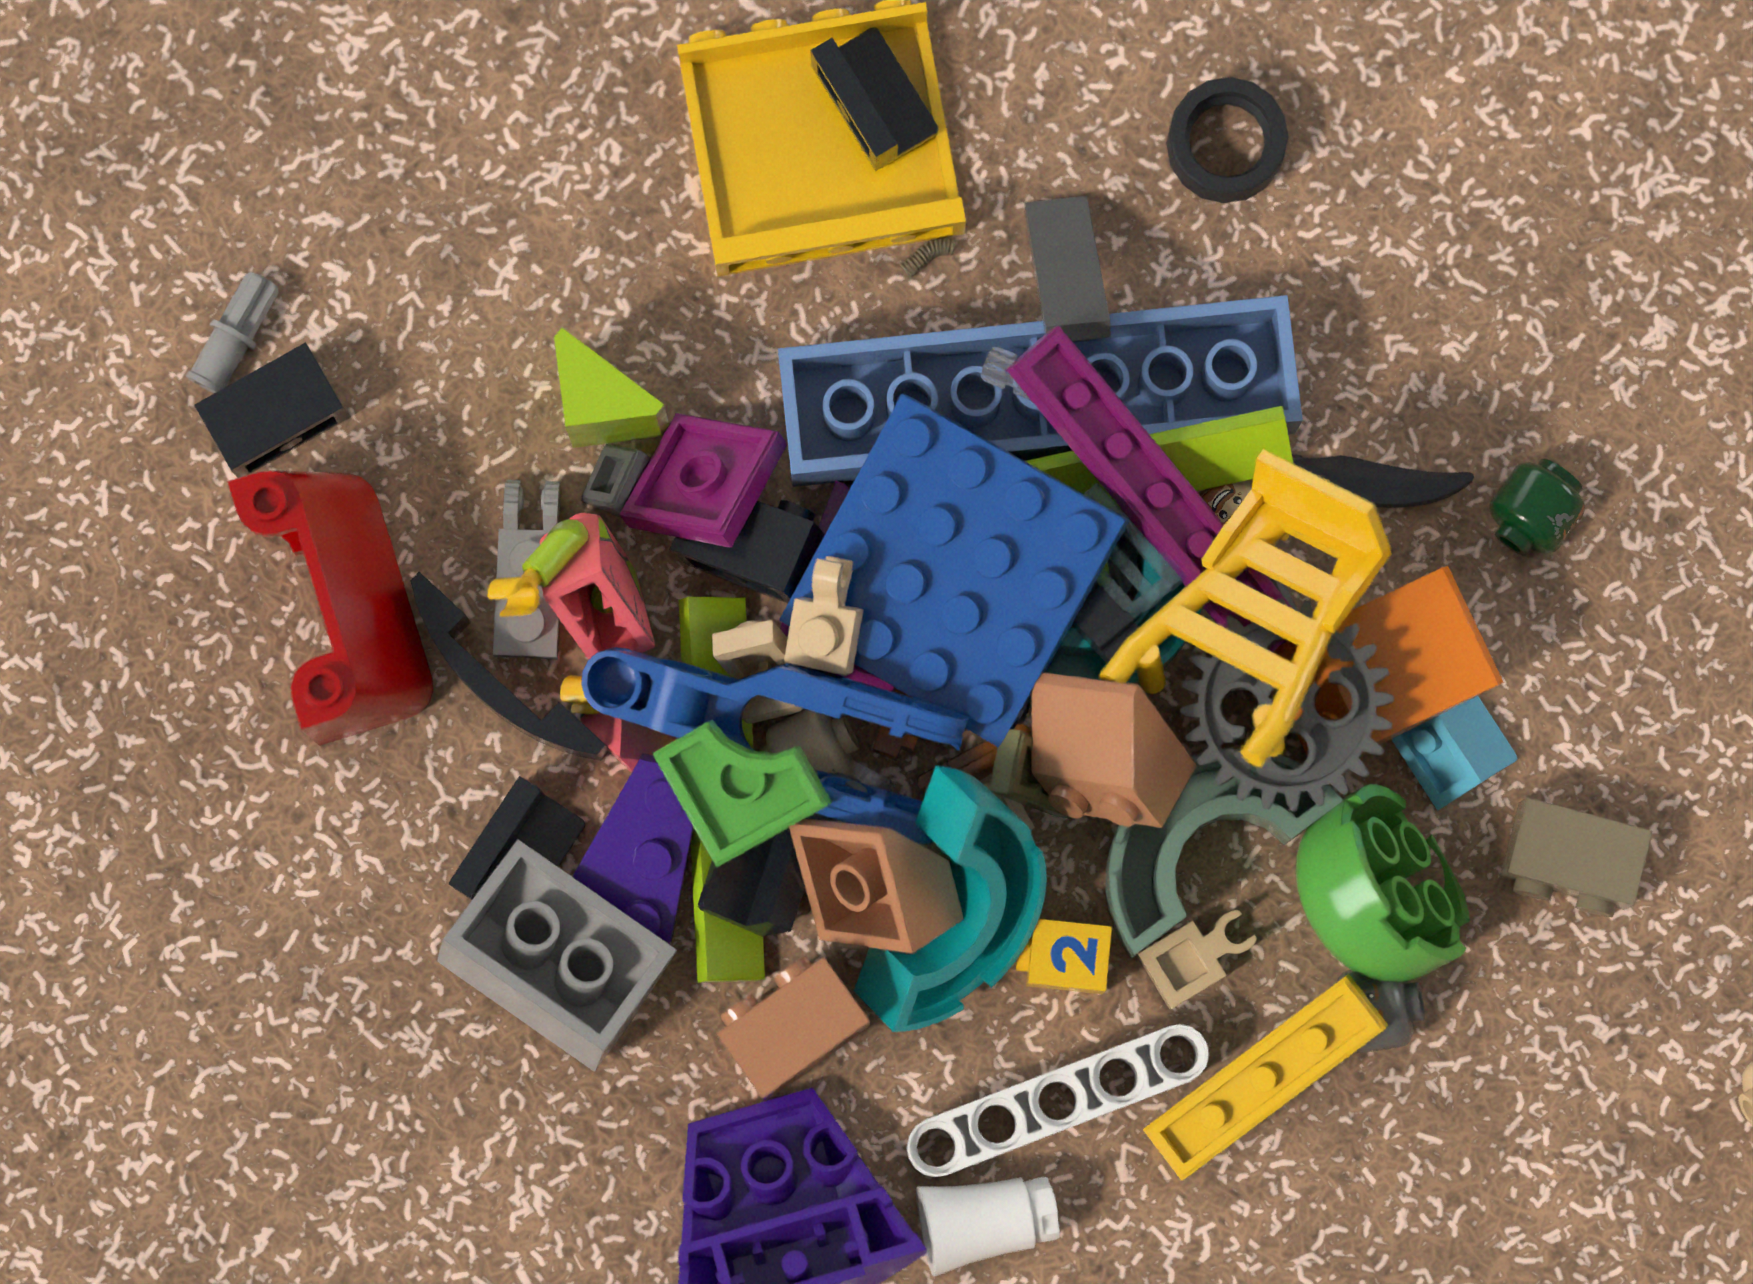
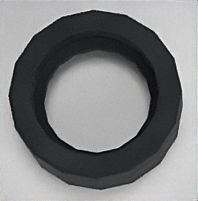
[1166,77,1289,204]

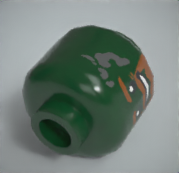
[1490,459,1585,556]

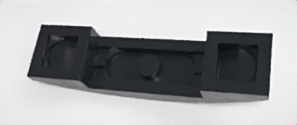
[410,572,609,761]

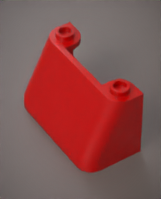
[227,470,434,746]

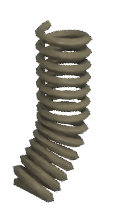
[900,237,956,279]

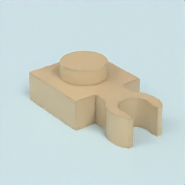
[1137,910,1257,1010]

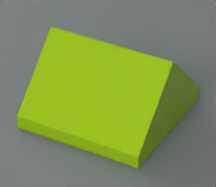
[554,327,669,448]

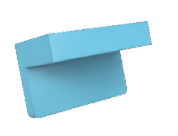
[1391,696,1517,811]

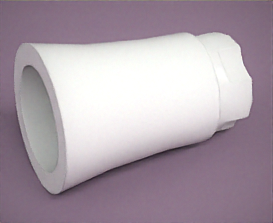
[916,1177,1060,1277]

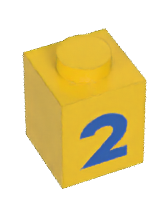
[1015,919,1112,994]

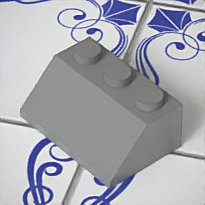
[437,840,677,1072]

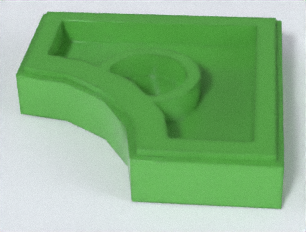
[652,720,832,867]

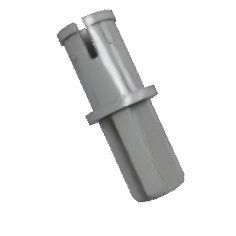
[185,272,279,393]

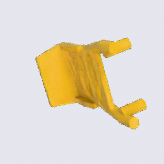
[1099,449,1391,767]

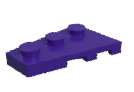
[572,753,694,945]

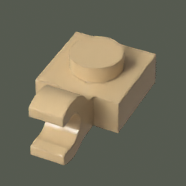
[784,556,863,675]

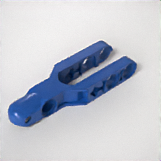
[581,647,968,844]

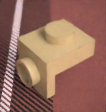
[712,619,803,724]

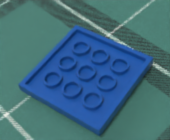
[779,394,1129,747]

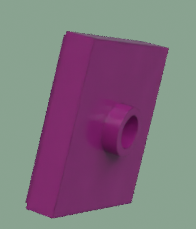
[619,413,788,548]

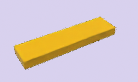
[1143,973,1389,1181]

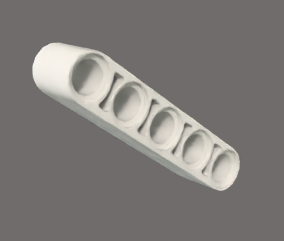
[906,1024,1209,1177]

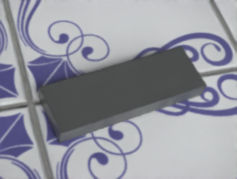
[1024,196,1111,341]

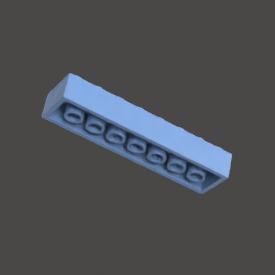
[778,295,1303,487]

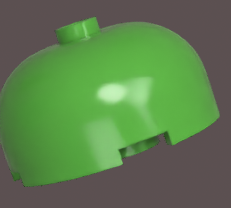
[1295,784,1470,982]

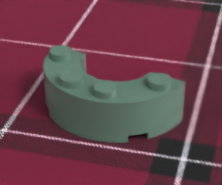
[1105,748,1343,959]

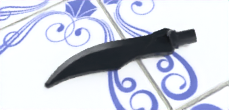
[1292,454,1474,508]

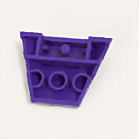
[678,1088,928,1284]

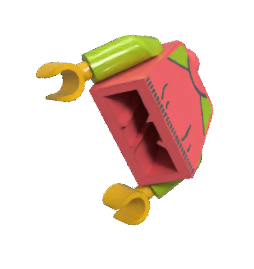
[487,513,655,714]

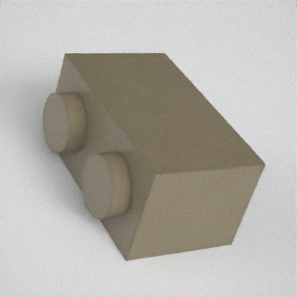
[1500,797,1653,917]

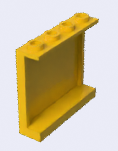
[677,0,966,277]

